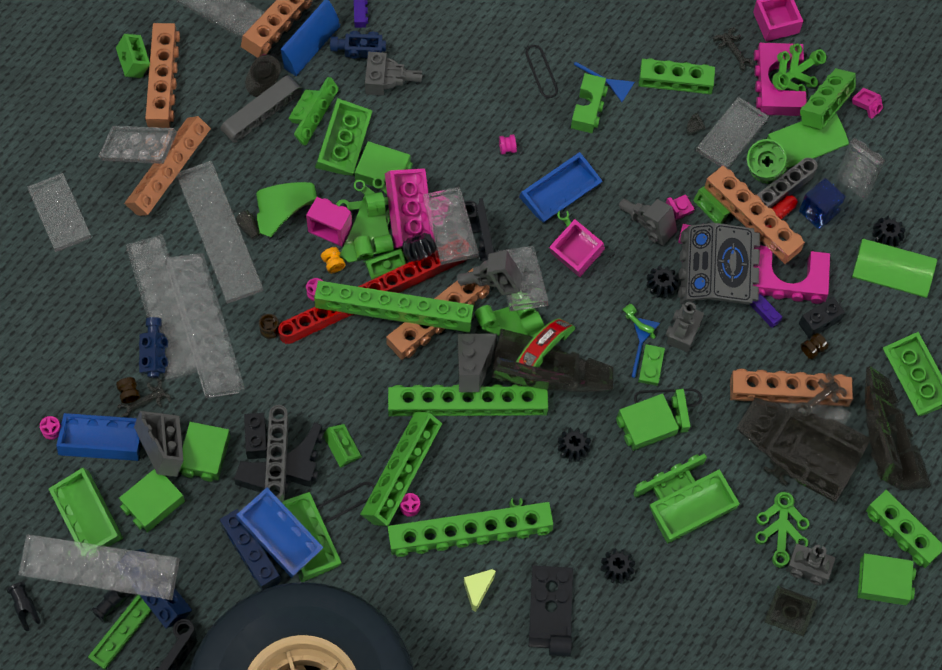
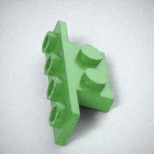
[288,77,339,146]
[634,454,707,499]

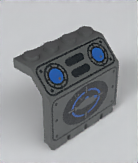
[678,223,760,305]

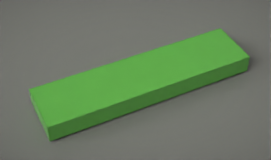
[88,594,152,670]

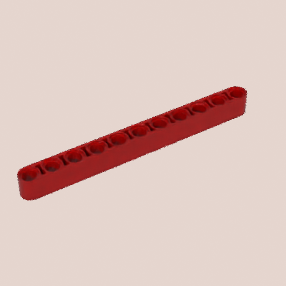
[278,239,469,344]

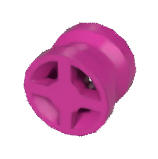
[499,134,517,155]
[306,278,322,301]
[40,416,61,440]
[400,493,420,517]

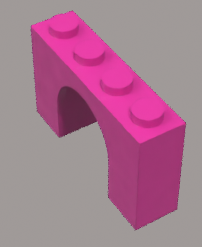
[754,43,806,116]
[753,245,830,304]

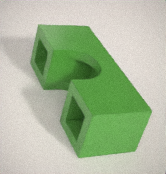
[571,73,608,133]

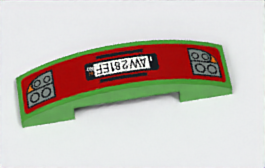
[515,318,575,375]

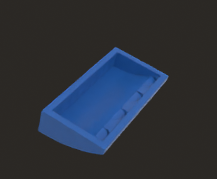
[281,0,340,76]
[519,152,603,223]
[56,413,141,461]
[236,487,323,578]

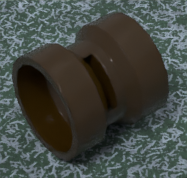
[259,314,279,339]
[801,333,828,360]
[116,377,140,404]

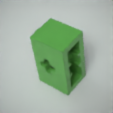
[116,34,150,78]

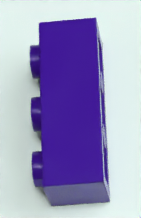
[354,0,368,28]
[750,294,782,328]

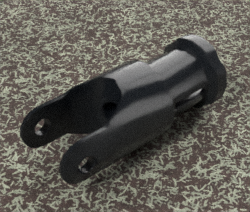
[91,577,135,622]
[7,582,41,631]

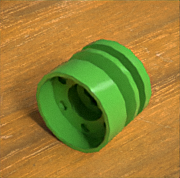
[747,139,788,184]

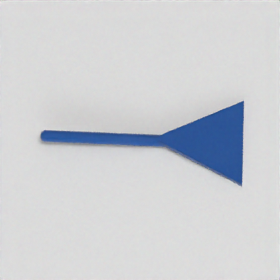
[574,62,635,102]
[632,318,660,378]

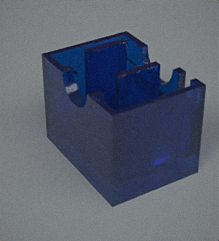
[799,178,846,230]

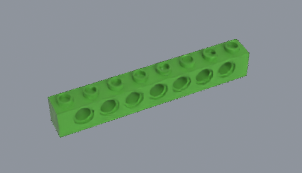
[314,281,474,332]
[388,384,548,416]
[388,502,553,557]

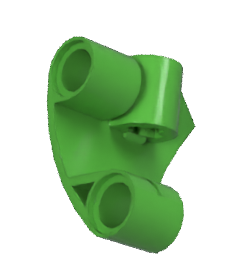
[256,182,317,237]
[340,192,393,263]
[475,294,545,344]

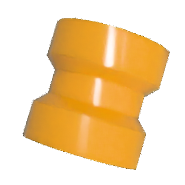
[321,247,346,274]

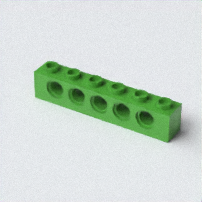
[360,412,442,526]

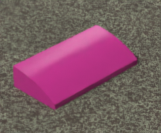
[385,169,435,249]

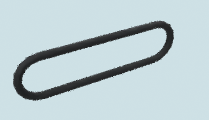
[525,45,558,98]
[634,388,702,408]
[317,482,375,524]

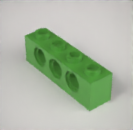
[639,58,715,94]
[800,68,856,130]
[866,490,942,568]

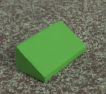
[364,248,406,279]
[324,424,362,468]

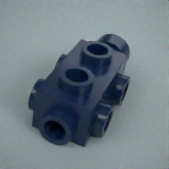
[330,31,386,59]
[139,317,168,378]

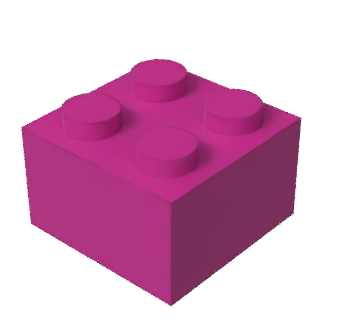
[753,0,803,42]
[306,197,352,247]
[549,219,605,277]

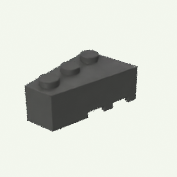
[458,334,497,392]
[134,411,184,477]

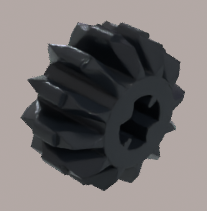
[872,216,905,247]
[402,233,436,262]
[646,265,679,298]
[557,427,591,462]
[601,548,635,584]

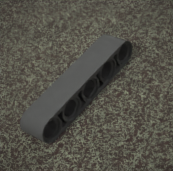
[220,75,302,143]
[265,405,289,502]

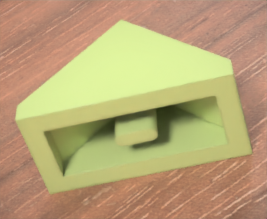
[464,569,496,612]

